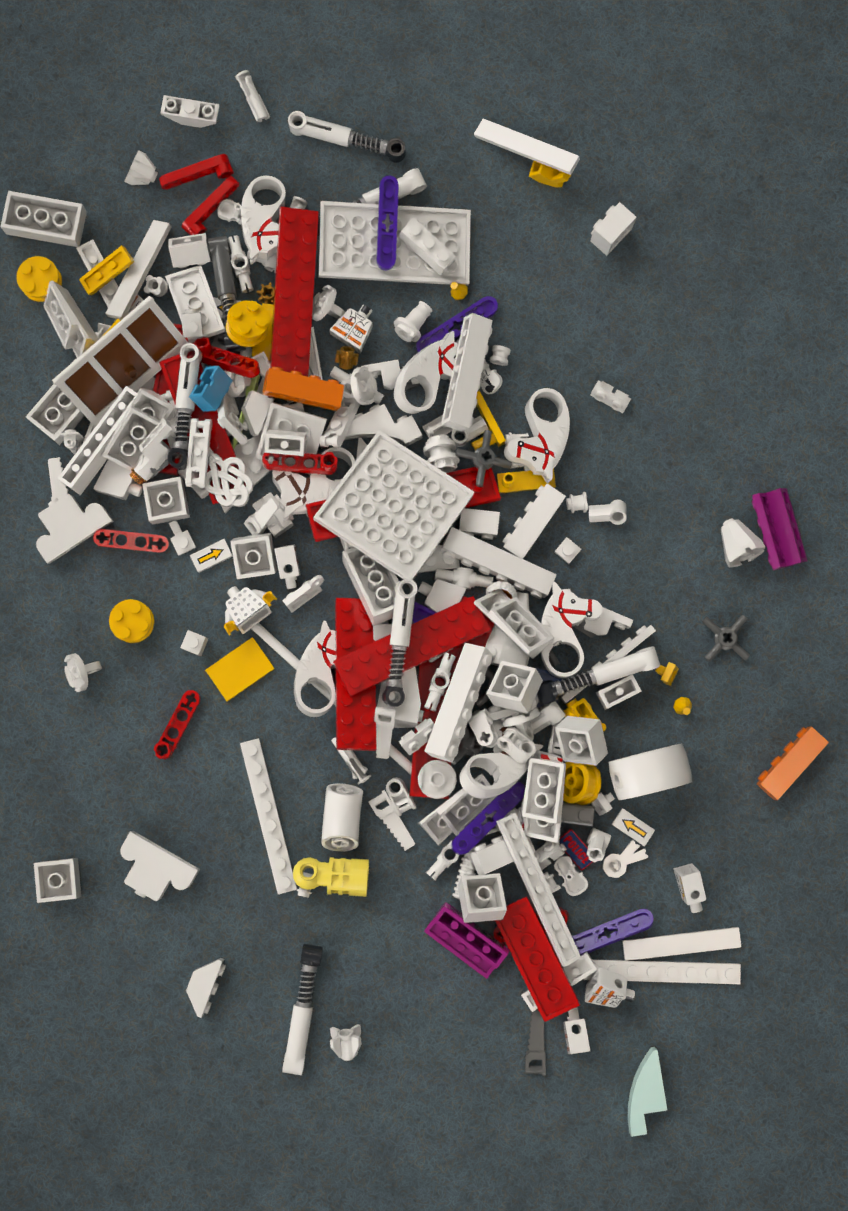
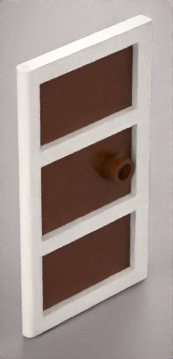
[52,296,188,427]

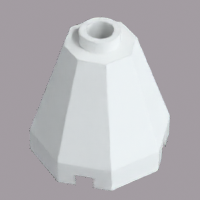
[721,518,765,568]

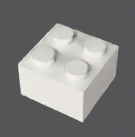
[591,202,636,256]
[142,477,190,525]
[230,533,277,579]
[486,661,543,713]
[555,716,608,765]
[34,858,81,903]
[458,873,507,923]

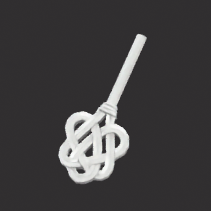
[188,417,254,507]

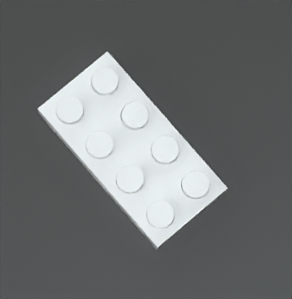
[165,265,225,343]

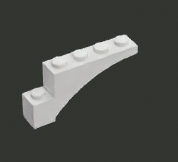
[319,404,422,449]

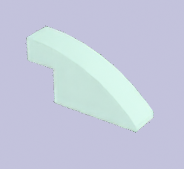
[628,1047,667,1137]

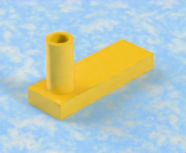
[79,245,134,296]
[472,391,506,451]
[497,468,556,493]

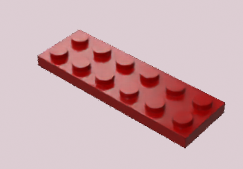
[495,896,580,1022]

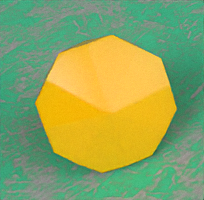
[450,282,468,300]
[673,697,692,715]

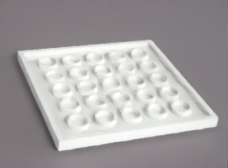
[313,430,475,580]

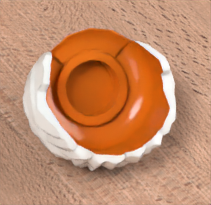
[486,581,517,599]

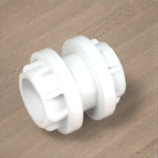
[423,435,460,473]

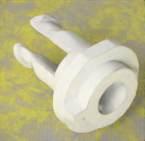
[394,301,432,342]

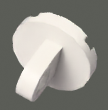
[312,285,345,321]
[341,366,377,405]
[64,653,102,692]
[501,707,540,741]

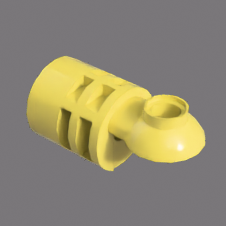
[293,857,369,897]

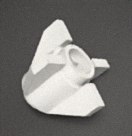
[124,150,158,185]
[330,1024,362,1061]

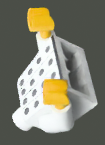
[224,586,277,636]

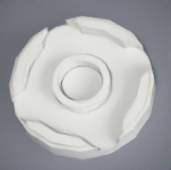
[418,760,457,799]

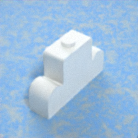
[36,494,114,564]
[120,831,200,901]

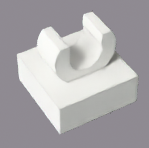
[591,792,615,816]

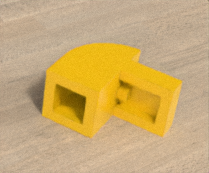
[529,161,571,187]

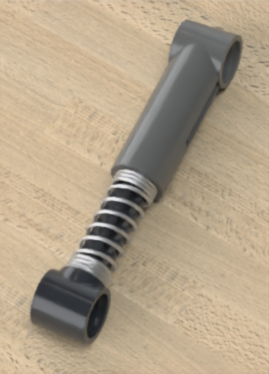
[208,235,246,352]

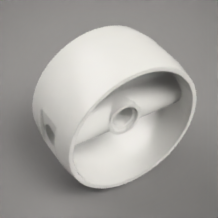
[609,743,692,800]

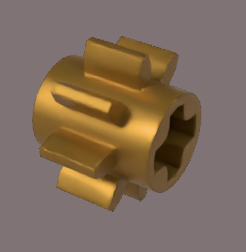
[257,282,275,305]
[335,346,359,370]

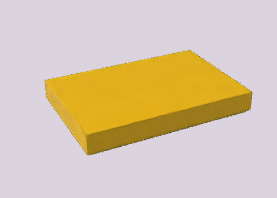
[205,637,275,702]

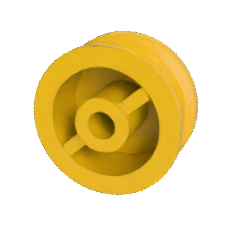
[17,256,62,302]
[226,301,270,347]
[109,599,154,643]
[563,762,601,805]

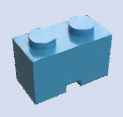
[189,366,233,412]

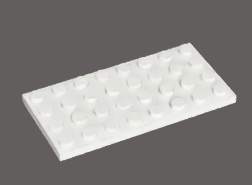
[318,201,471,286]

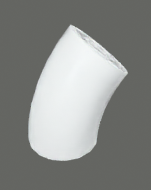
[321,784,363,852]

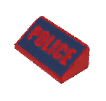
[559,828,593,871]

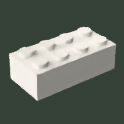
[1,191,87,247]
[26,359,85,445]
[342,547,405,626]

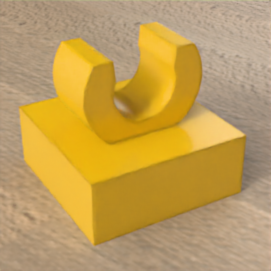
[655,662,679,686]

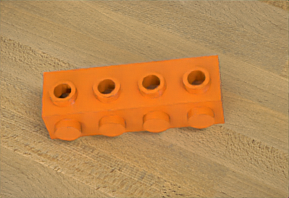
[262,367,344,411]
[757,727,829,800]

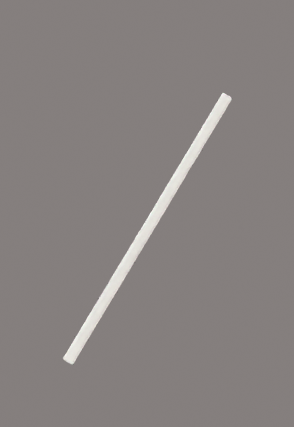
[251,623,412,775]

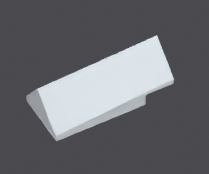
[44,281,99,358]
[101,388,174,473]
[474,589,554,659]
[522,758,566,843]
[418,774,496,845]

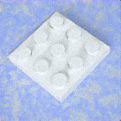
[255,402,327,474]

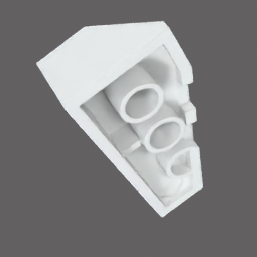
[485,592,530,666]
[394,667,424,728]

